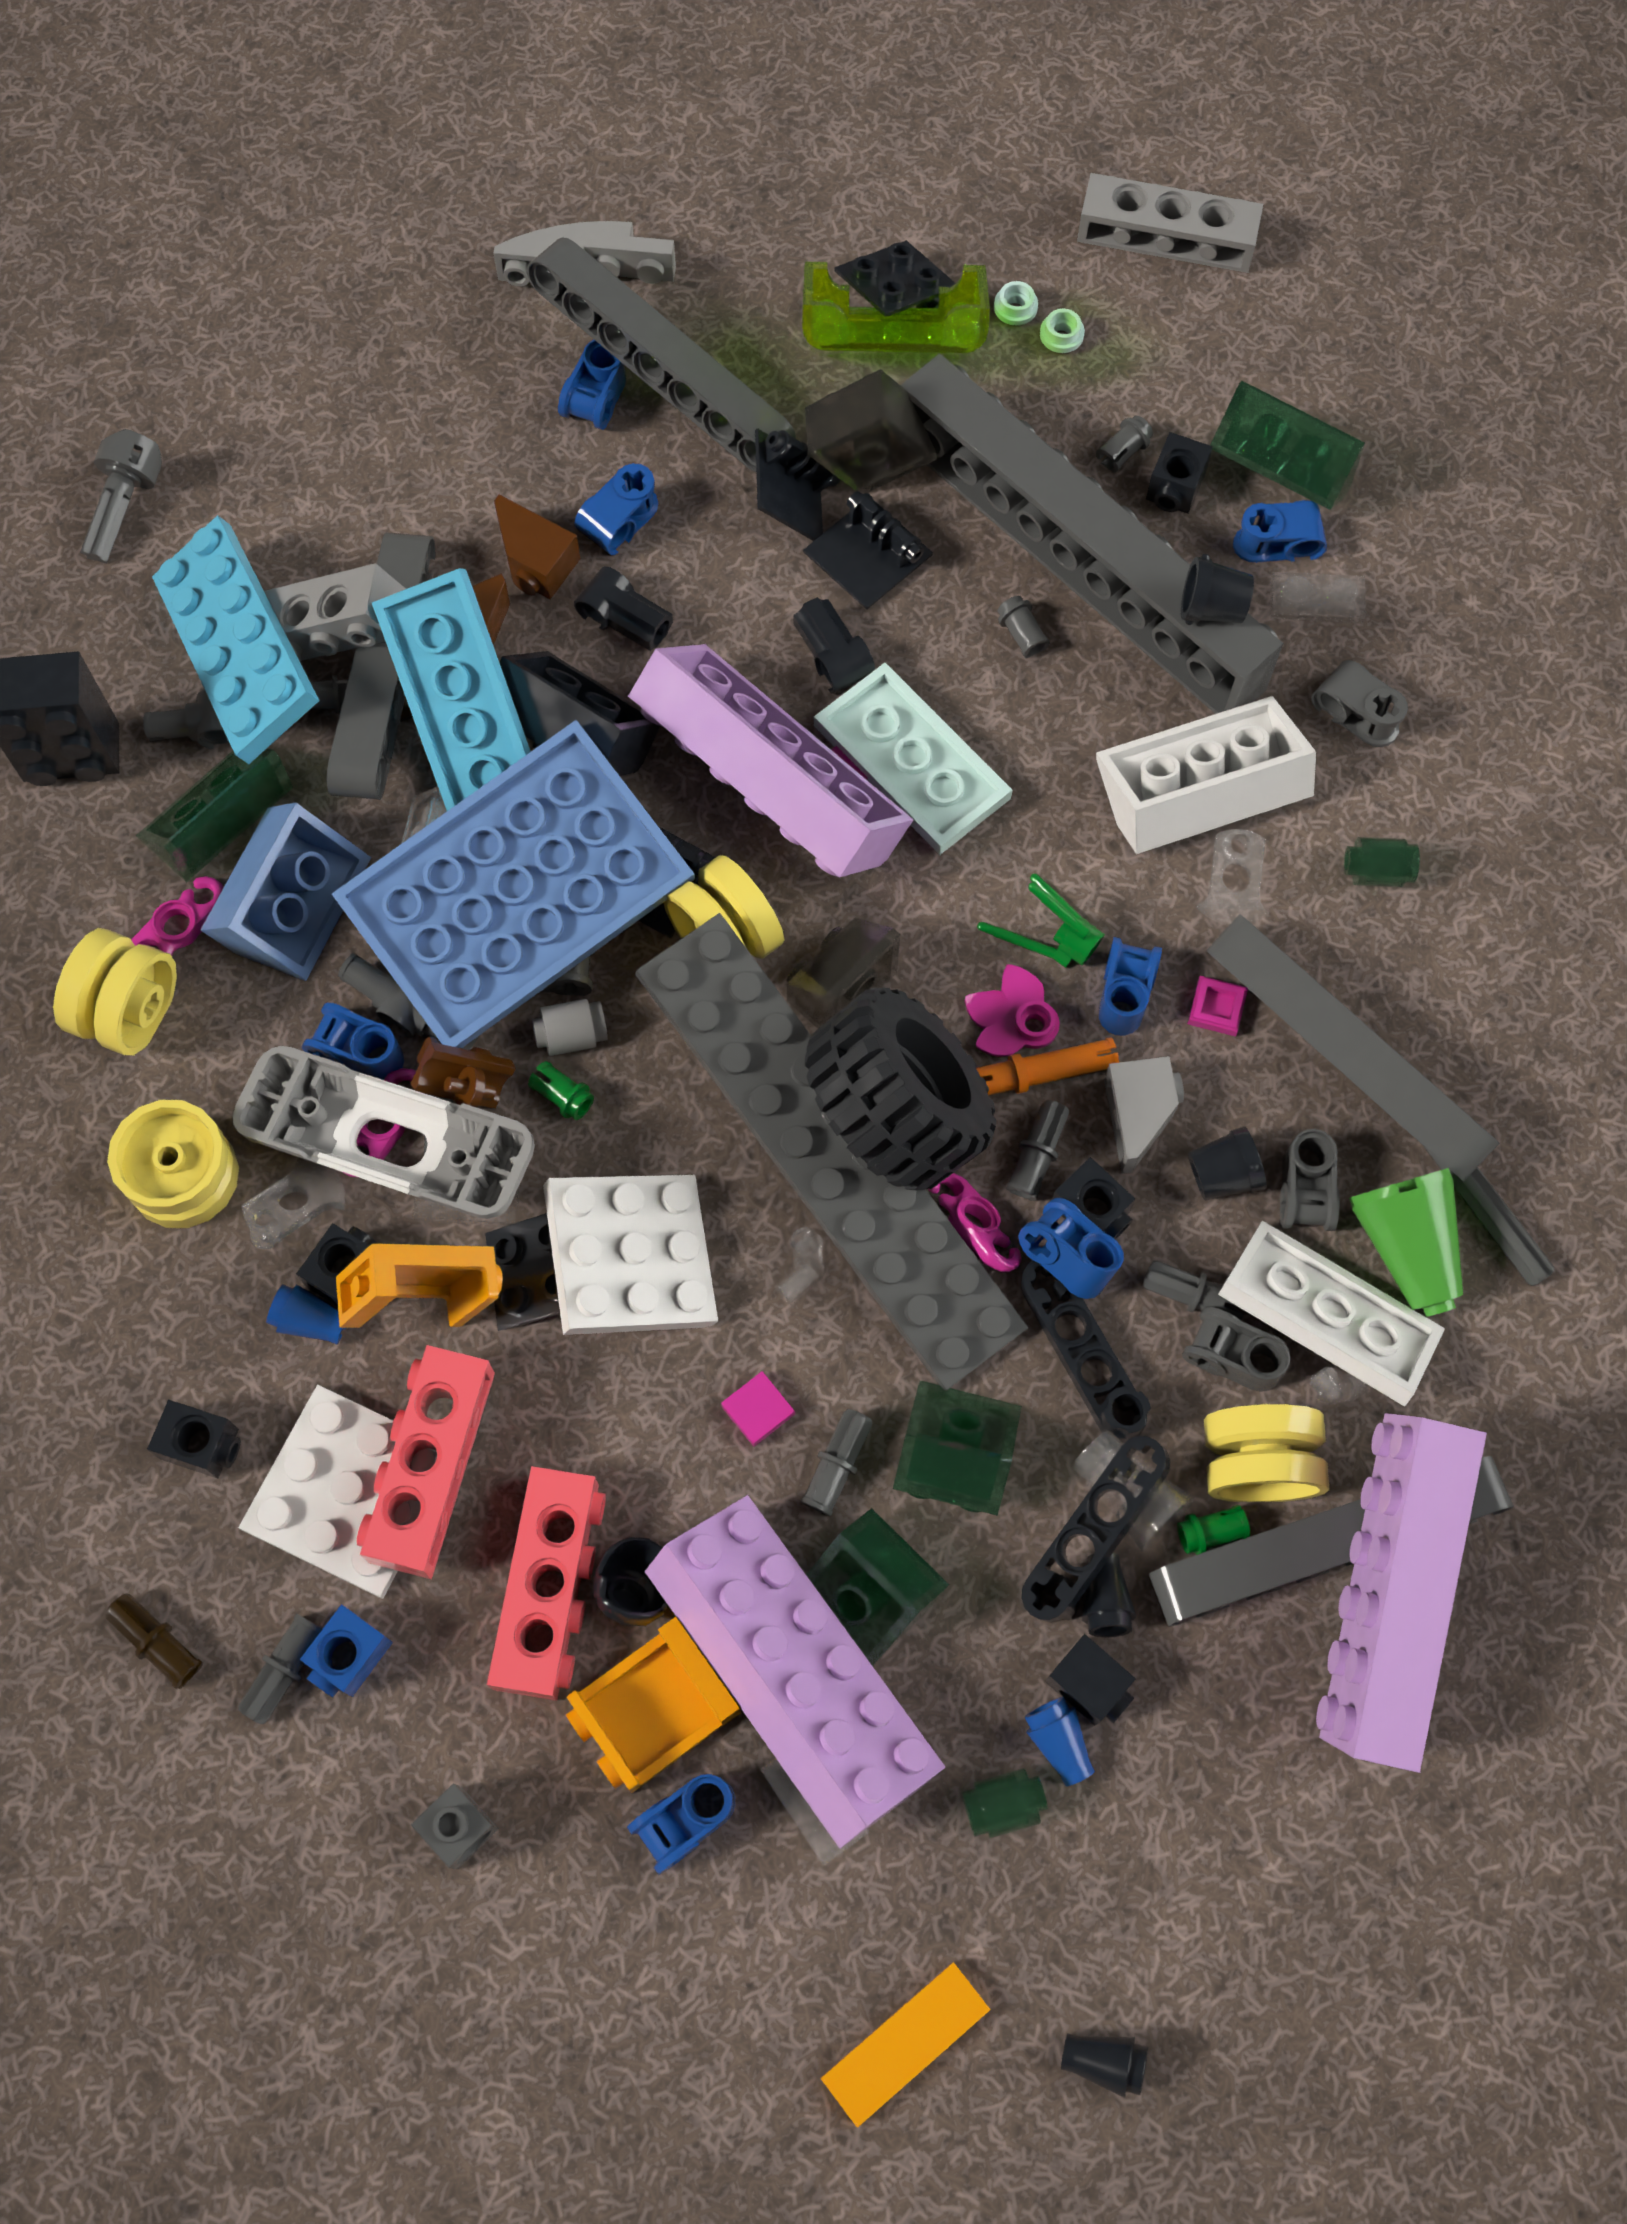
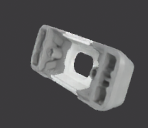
[232,1046,535,1219]

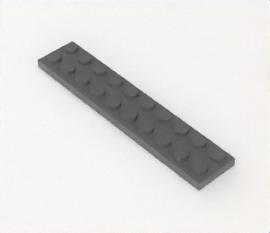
[635,913,1028,1391]

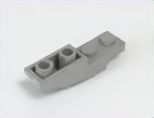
[493,221,676,286]

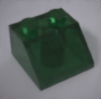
[893,1381,1022,1516]
[806,1508,950,1667]

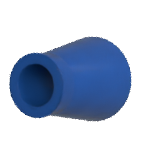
[266,1284,345,1345]
[1025,1697,1095,1787]

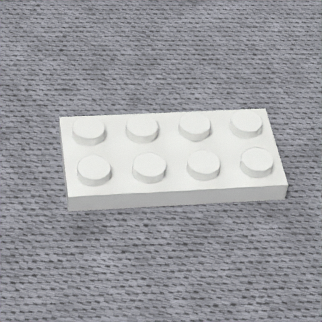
[1218,1221,1445,1407]

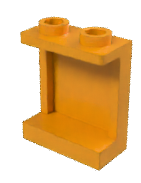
[336,1244,502,1328]
[566,1616,741,1793]

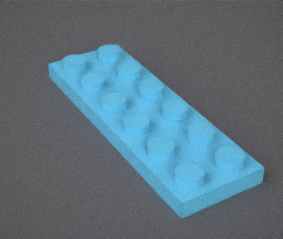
[152,515,319,764]
[372,568,531,811]

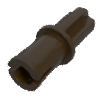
[105,1593,203,1689]

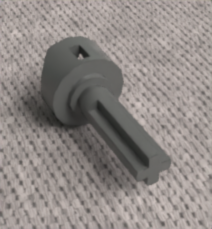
[80,429,162,564]

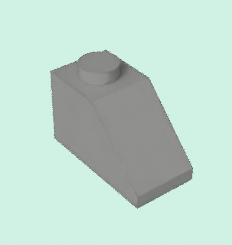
[1104,1056,1184,1174]

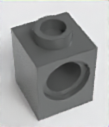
[411,1783,499,1870]

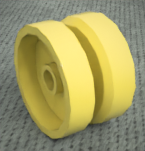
[663,855,785,959]
[53,928,177,1055]
[107,1100,239,1228]
[1204,1404,1329,1502]

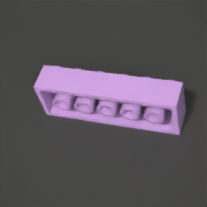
[628,644,914,878]
[1316,1413,1487,1773]
[645,1495,945,1849]

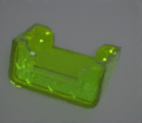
[802,262,990,360]

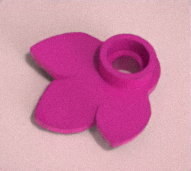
[964,964,1060,1057]

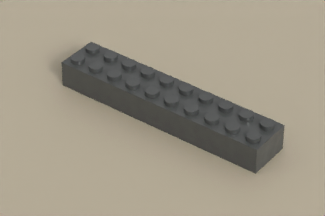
[897,353,1284,714]

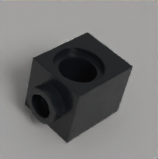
[1146,432,1213,514]
[1052,1157,1135,1240]
[296,1223,378,1307]
[147,1399,241,1479]
[1045,1634,1136,1726]

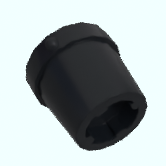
[1181,554,1254,625]
[1188,1126,1267,1201]

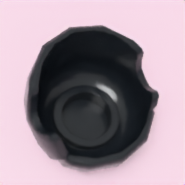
[593,1536,669,1627]

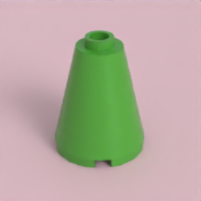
[1349,1168,1463,1317]

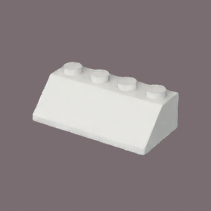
[1096,696,1316,854]

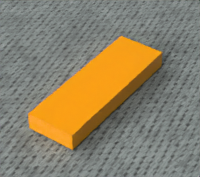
[820,1962,991,2128]

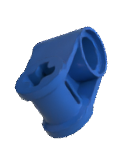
[558,340,626,430]
[575,463,659,555]
[1233,500,1327,563]
[1099,937,1162,1036]
[301,1002,404,1080]
[1018,1198,1124,1299]
[627,1774,736,1875]

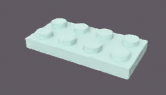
[814,663,1012,855]

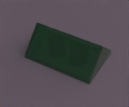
[1210,380,1365,510]
[136,748,293,883]

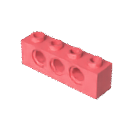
[357,1345,495,1580]
[487,1466,606,1701]

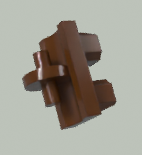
[411,1037,516,1109]

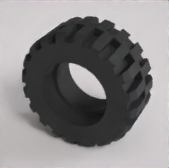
[805,988,996,1190]

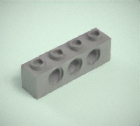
[1077,173,1263,273]
[264,563,406,661]

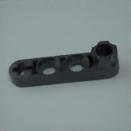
[1021,1260,1151,1443]
[1021,1436,1170,1623]

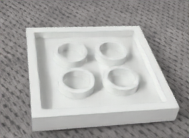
[543,1175,718,1335]
[238,1385,437,1599]

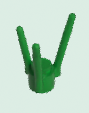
[977,874,1105,968]

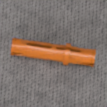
[976,1037,1119,1095]

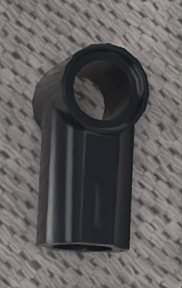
[574,566,673,651]
[793,597,875,694]

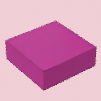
[1187,976,1248,1037]
[721,1371,795,1447]

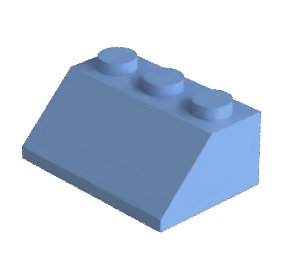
[201,803,371,981]

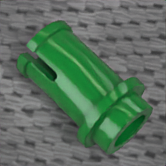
[528,1061,594,1120]
[1177,1505,1250,1555]

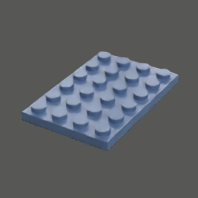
[332,720,695,1048]

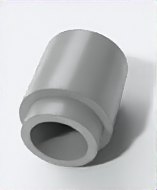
[532,999,608,1056]

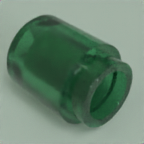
[1344,837,1420,887]
[962,1768,1048,1839]

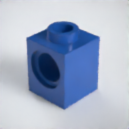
[300,1604,393,1698]

